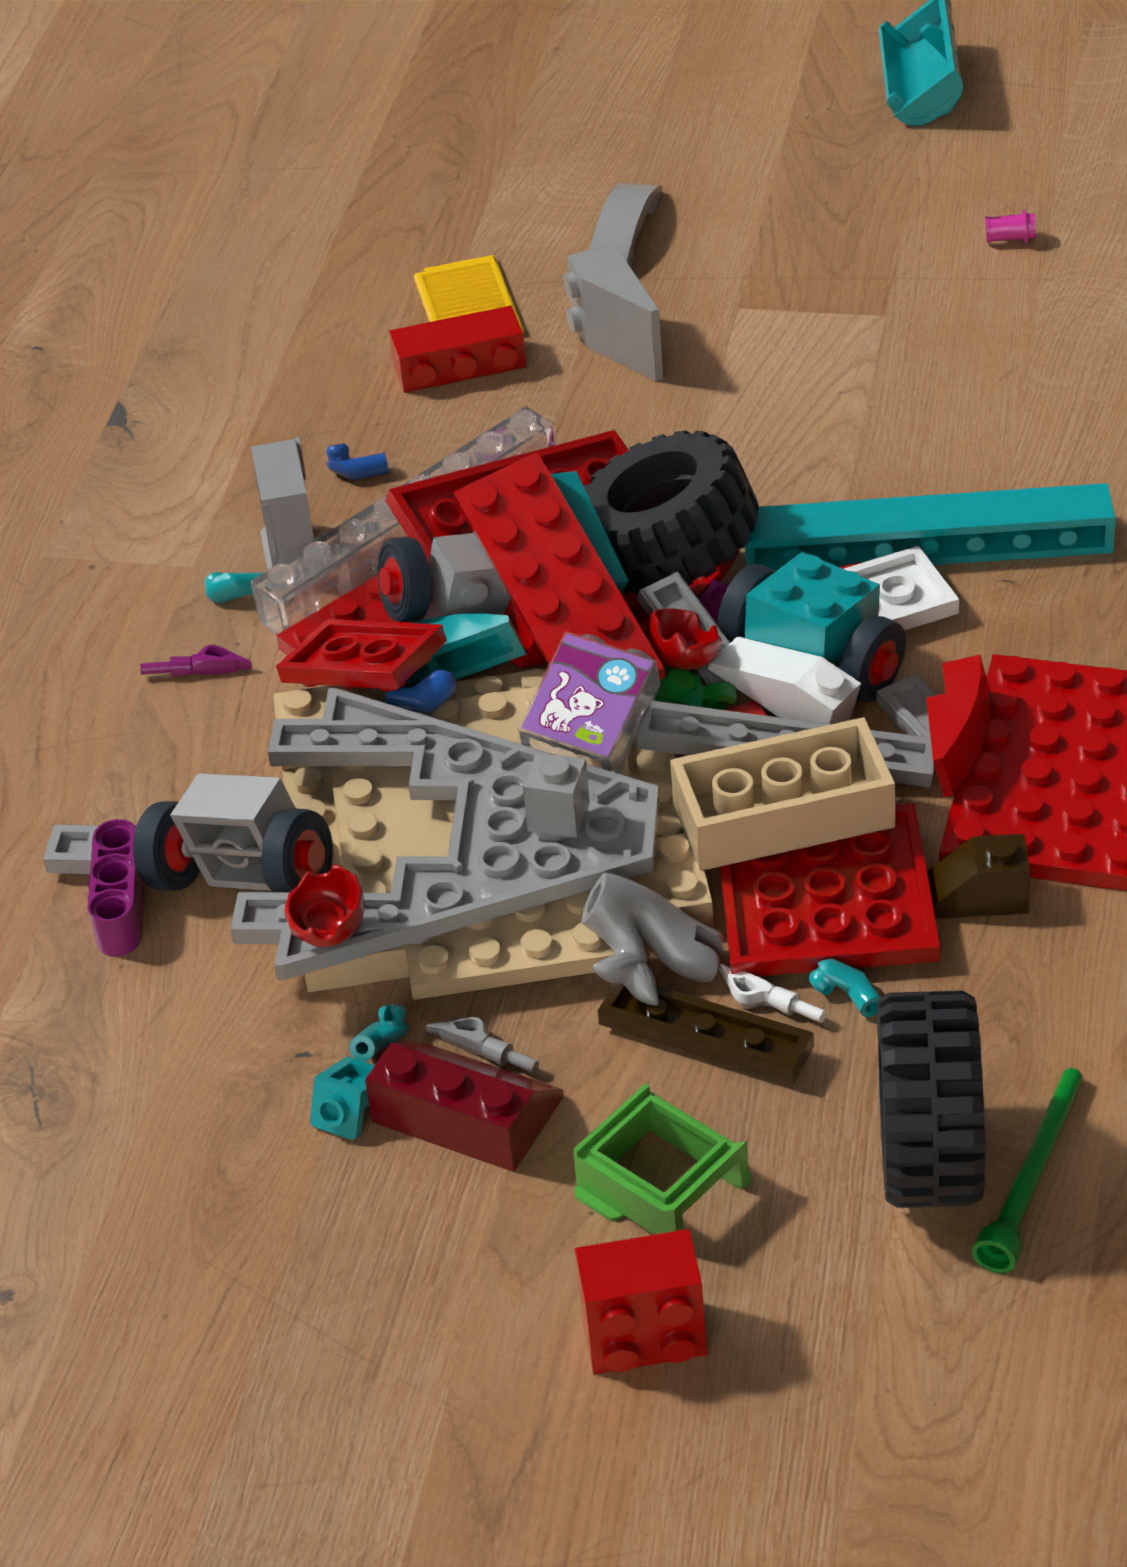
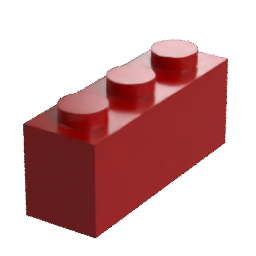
[389,305,526,393]

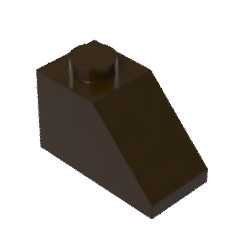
[927,834,1030,919]

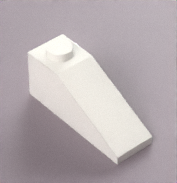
[708,636,861,724]

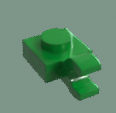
[650,664,737,710]

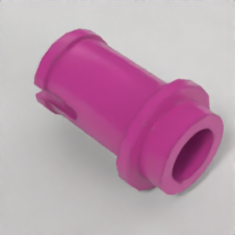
[985,209,1036,243]

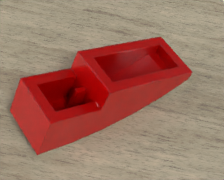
[926,654,991,797]

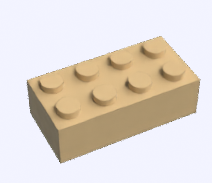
[670,717,895,871]

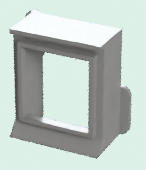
[251,437,325,586]

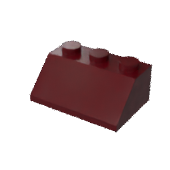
[365,1042,564,1172]

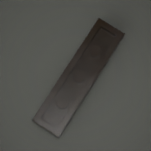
[597,984,814,1084]

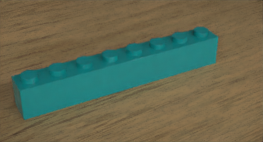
[744,483,1115,571]

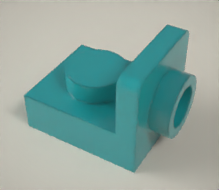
[310,1056,375,1140]

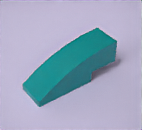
[404,613,526,686]

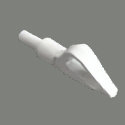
[719,964,827,1023]

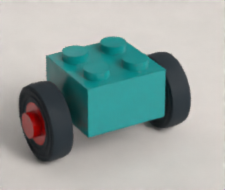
[718,552,906,702]

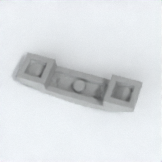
[589,183,663,268]

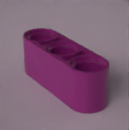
[88,819,144,956]

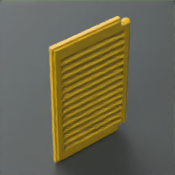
[413,255,525,335]

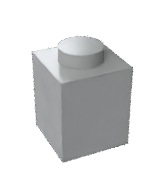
[523,753,590,838]

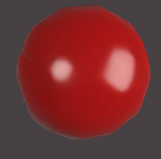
[649,608,722,670]
[284,864,365,947]

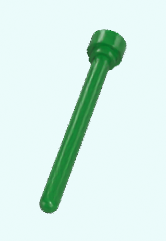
[972,1068,1083,1273]

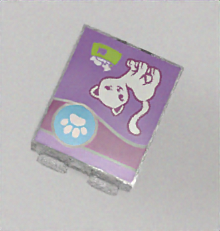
[518,631,660,774]

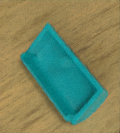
[878,0,963,126]

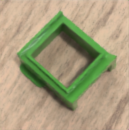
[573,1083,752,1234]

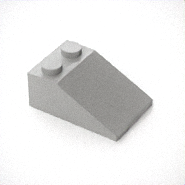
[563,243,663,382]

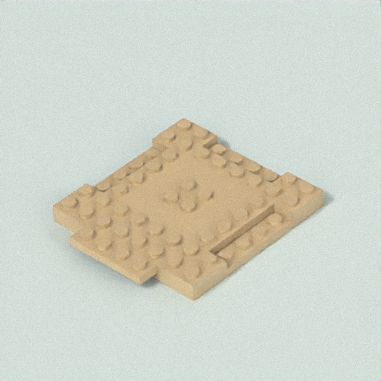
[273,640,714,1000]

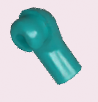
[204,572,272,604]
[809,959,881,1017]
[349,1004,410,1061]

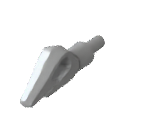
[426,1017,539,1073]

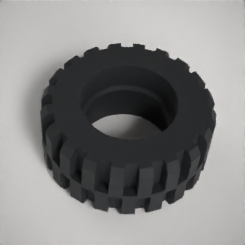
[584,430,759,594]
[877,990,985,1208]

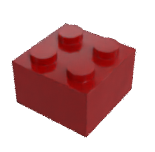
[574,1229,707,1375]

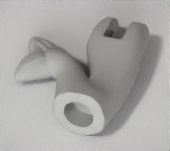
[582,873,724,1006]

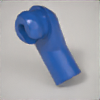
[326,443,389,480]
[386,670,457,713]

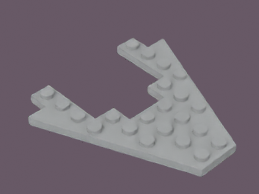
[230,688,660,980]

